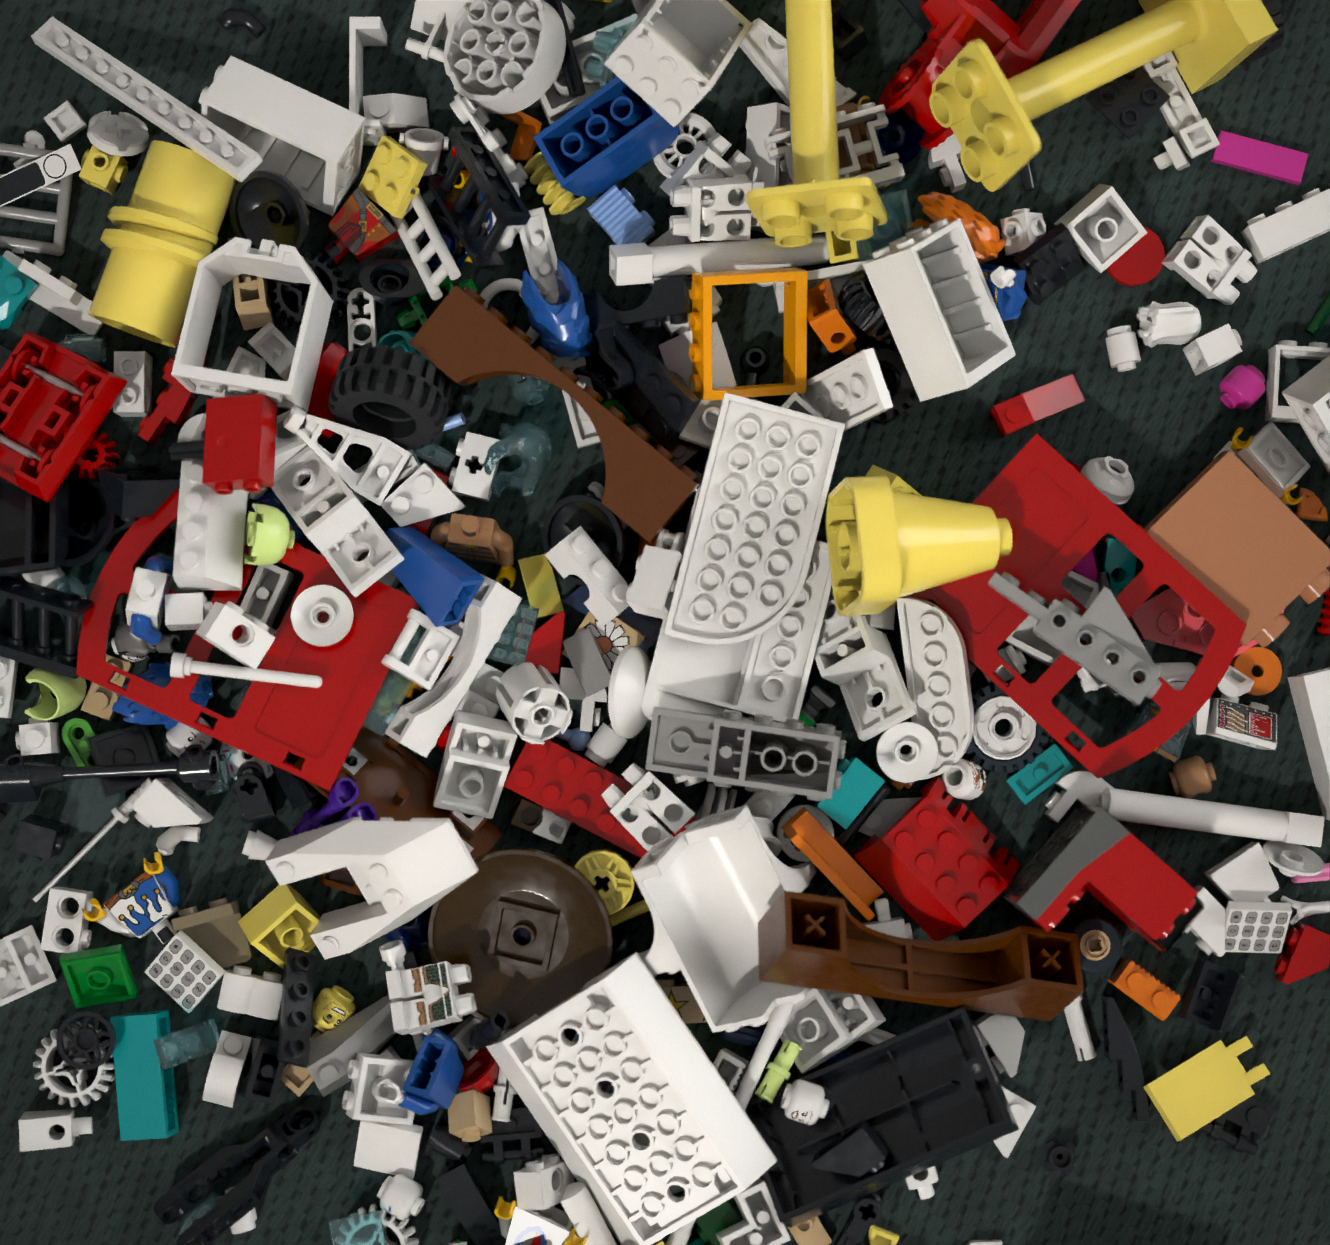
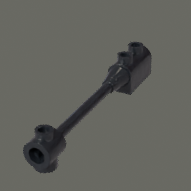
[0,744,219,803]

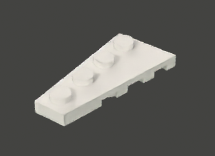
[739,17,857,107]

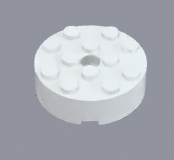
[444,0,566,114]

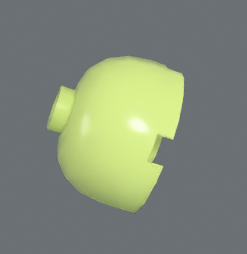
[244,503,295,566]

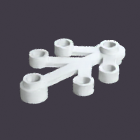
[450,94,530,189]

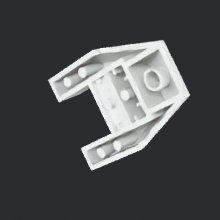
[265,817,478,959]

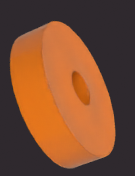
[1232,647,1282,696]

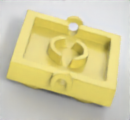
[358,135,428,219]

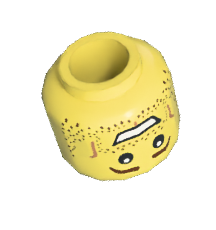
[312,985,356,1033]

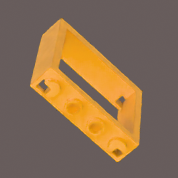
[688,267,807,401]

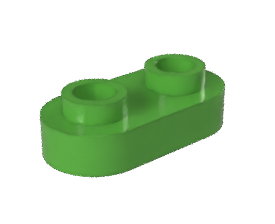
[61,718,98,767]

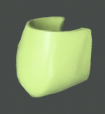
[25,667,87,721]

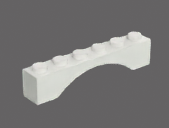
[385,574,522,758]

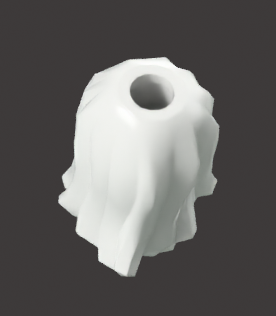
[1136,301,1201,348]

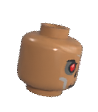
[1168,755,1217,799]

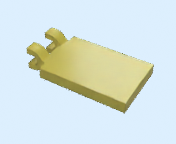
[1144,1036,1270,1142]

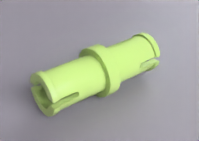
[755,1039,802,1103]

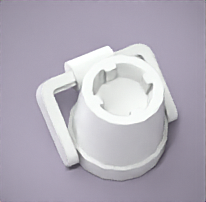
[399,128,449,176]

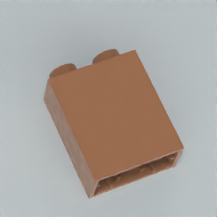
[1144,450,1330,648]

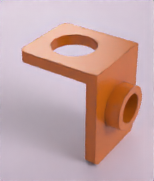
[499,111,542,161]

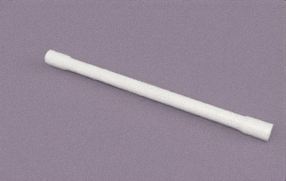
[666,1002,795,1245]

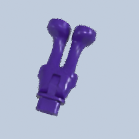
[290,777,378,837]

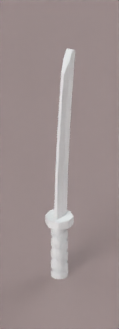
[33,778,153,902]

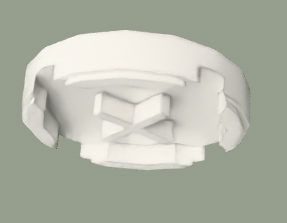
[87,111,149,156]

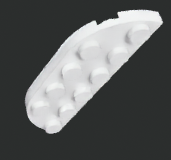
[897,596,974,780]

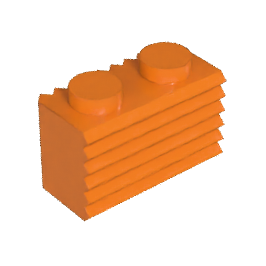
[1108,958,1180,1021]

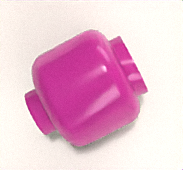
[1219,364,1266,410]

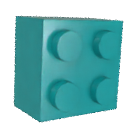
[814,757,885,829]

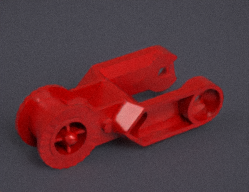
[878,0,1081,150]

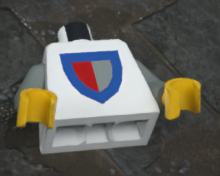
[494,1196,588,1245]

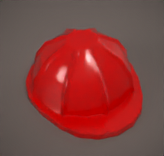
[458,1047,500,1094]

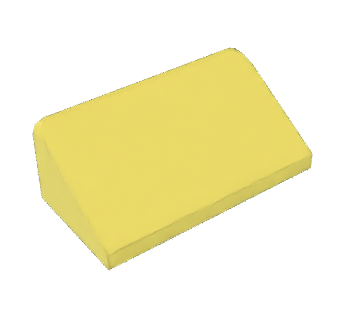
[518,554,564,620]

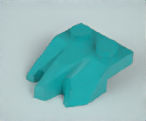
[0,255,39,331]

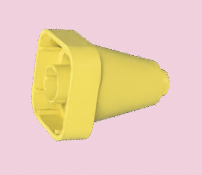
[825,475,1012,616]

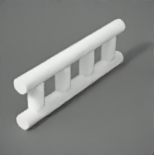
[389,189,461,300]

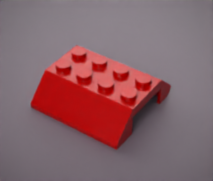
[853,776,1021,941]

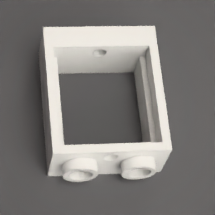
[1265,340,1330,423]

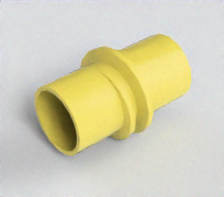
[88,140,237,348]

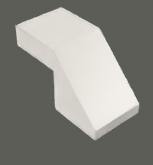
[248,322,296,382]

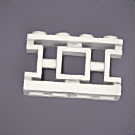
[764,102,905,188]

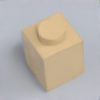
[448,1089,492,1142]

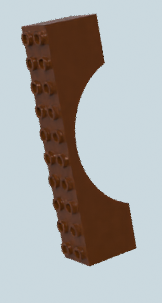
[409,285,701,542]
[758,890,1084,1021]

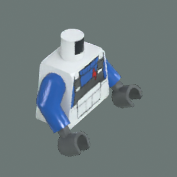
[125,556,180,653]

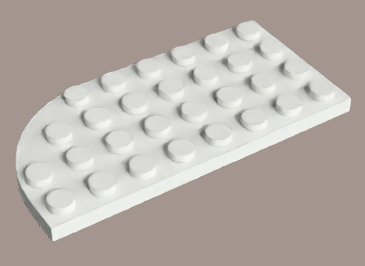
[663,392,845,645]

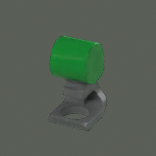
[798,683,836,727]

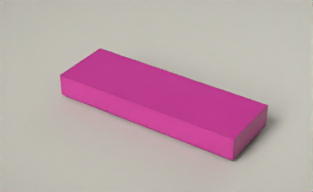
[1211,130,1308,185]

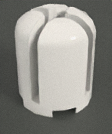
[496,662,573,744]

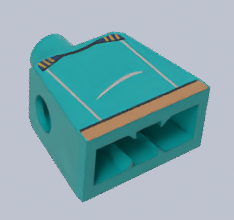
[1096,534,1137,598]

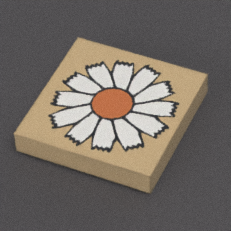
[562,611,647,673]

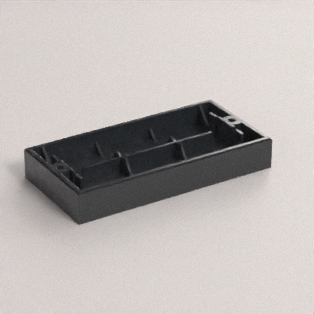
[745,1007,1019,1228]

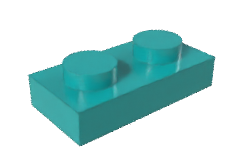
[1005,743,1074,805]

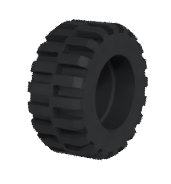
[328,345,453,450]

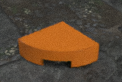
[1295,488,1328,522]

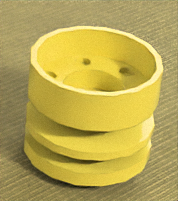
[574,848,635,915]

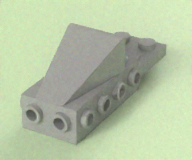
[988,571,1162,705]
[645,706,846,801]

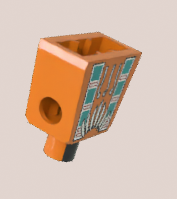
[807,278,858,355]

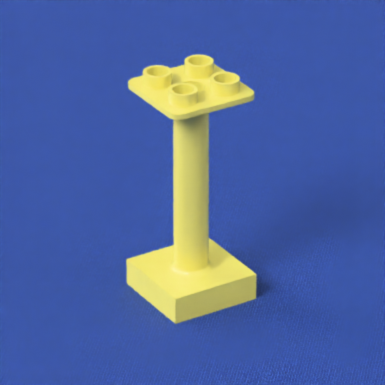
[746,0,887,248]
[929,0,1278,192]

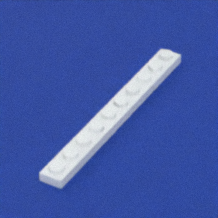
[31,17,263,182]

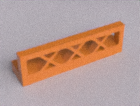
[781,807,884,921]

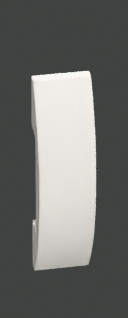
[1141,52,1220,159]

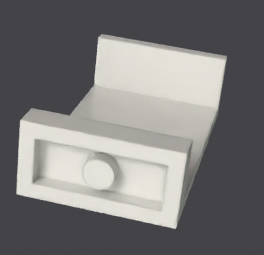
[349,17,387,146]

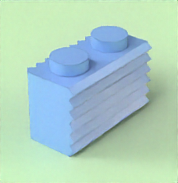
[587,185,656,245]

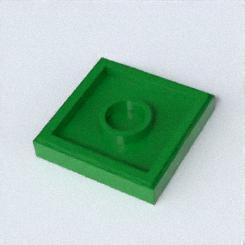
[60,944,137,1009]

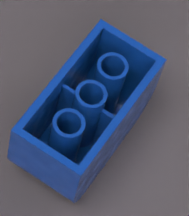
[533,76,679,198]

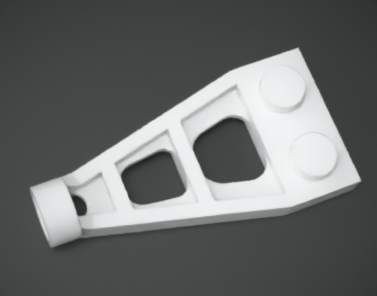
[282,405,411,506]

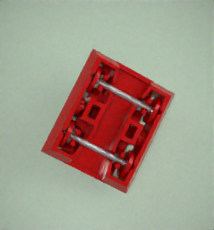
[0,330,127,503]

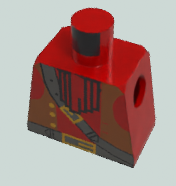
[324,188,400,263]

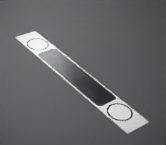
[0,144,81,207]

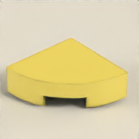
[868,1225,900,1245]

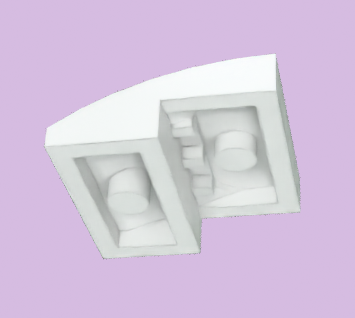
[0,925,57,1007]

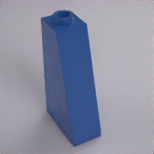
[385,526,485,627]

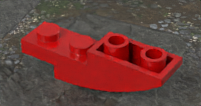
[138,351,207,445]

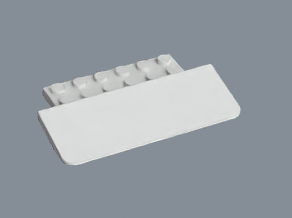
[641,487,832,723]

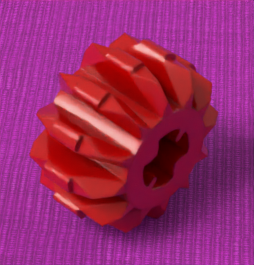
[72,432,120,481]

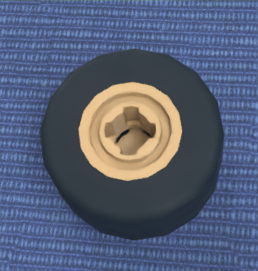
[1066,916,1122,973]

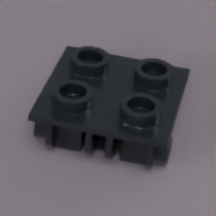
[1085,67,1171,140]

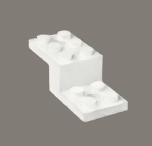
[271,446,404,598]
[814,587,916,742]

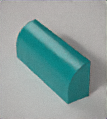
[110,1010,179,1141]

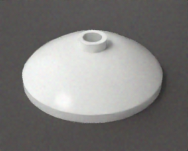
[608,646,651,739]

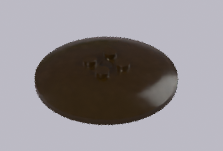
[428,848,613,1029]

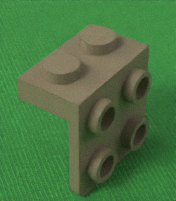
[171,897,252,968]

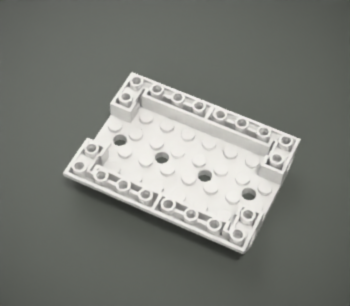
[486,952,777,1245]

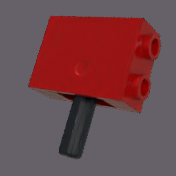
[168,393,277,495]

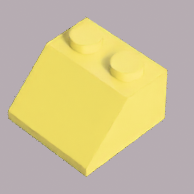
[238,884,321,970]

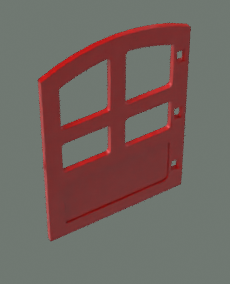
[907,433,1247,779]
[76,490,420,791]

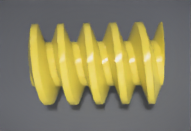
[524,151,586,215]

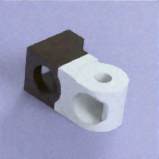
[509,796,572,844]

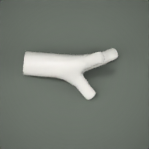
[1280,895,1330,925]

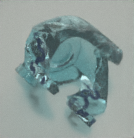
[483,422,552,497]

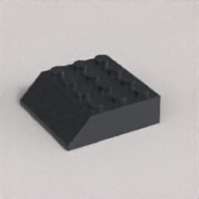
[0,474,69,577]

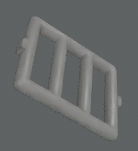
[0,143,73,256]

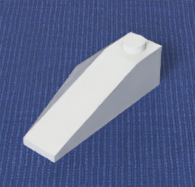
[659,322,737,389]

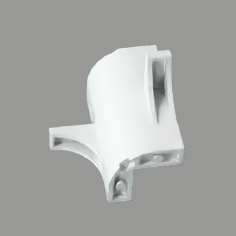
[631,805,817,1033]

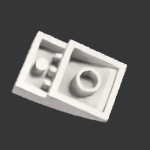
[433,710,518,819]
[780,988,886,1073]

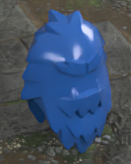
[521,260,593,361]
[112,662,214,730]

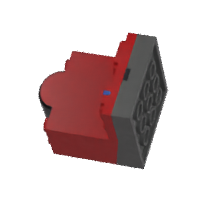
[1000,803,1205,952]

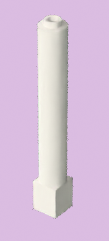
[609,233,829,286]
[1096,788,1325,847]

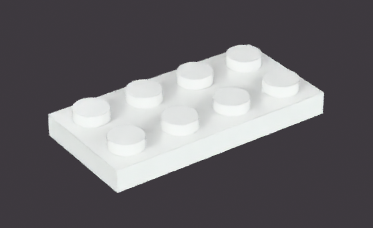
[798,348,893,432]

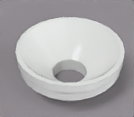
[1080,456,1134,504]

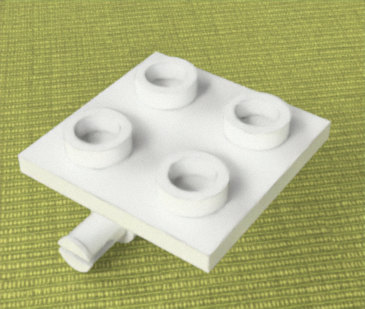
[405,0,475,63]

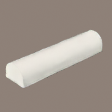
[561,1181,617,1245]

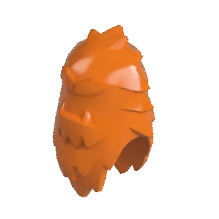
[904,192,1006,265]

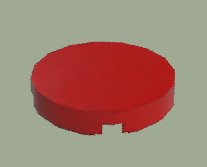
[1106,227,1165,287]

